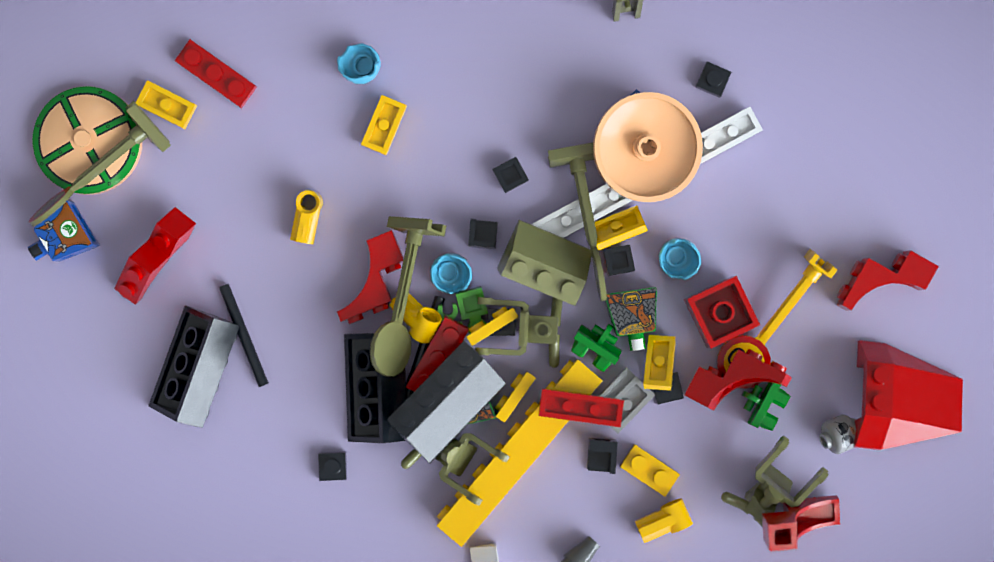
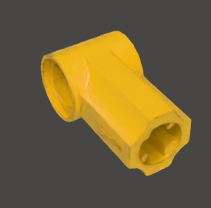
[290,190,323,244]
[389,293,442,343]
[635,498,693,543]

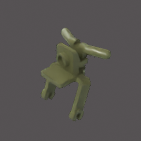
[475,297,563,368]
[401,433,510,506]
[721,435,829,528]

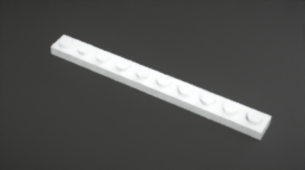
[531,107,763,238]

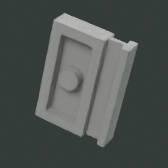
[599,367,655,434]

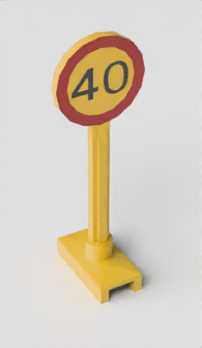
[717,248,837,389]

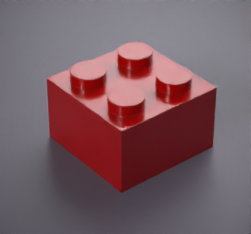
[683,276,760,349]

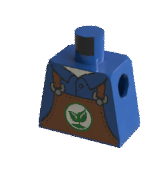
[28,200,100,262]

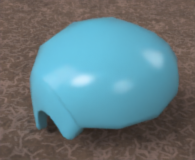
[337,43,381,84]
[658,238,701,280]
[430,253,472,294]

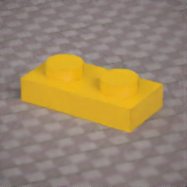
[136,80,197,129]
[361,95,407,156]
[595,205,648,250]
[467,306,519,346]
[643,335,676,391]
[495,371,536,423]
[620,444,680,497]

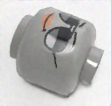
[819,415,856,454]

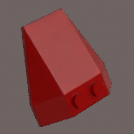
[853,340,963,450]

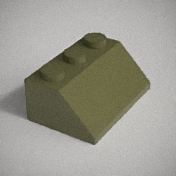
[497,219,592,306]

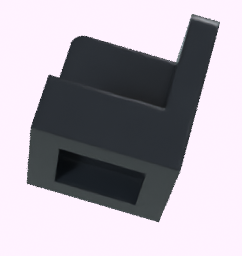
[468,219,498,249]
[587,438,618,474]

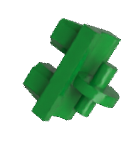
[571,324,622,372]
[742,382,791,431]

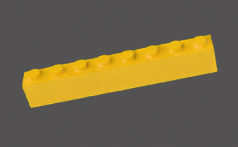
[436,359,603,547]

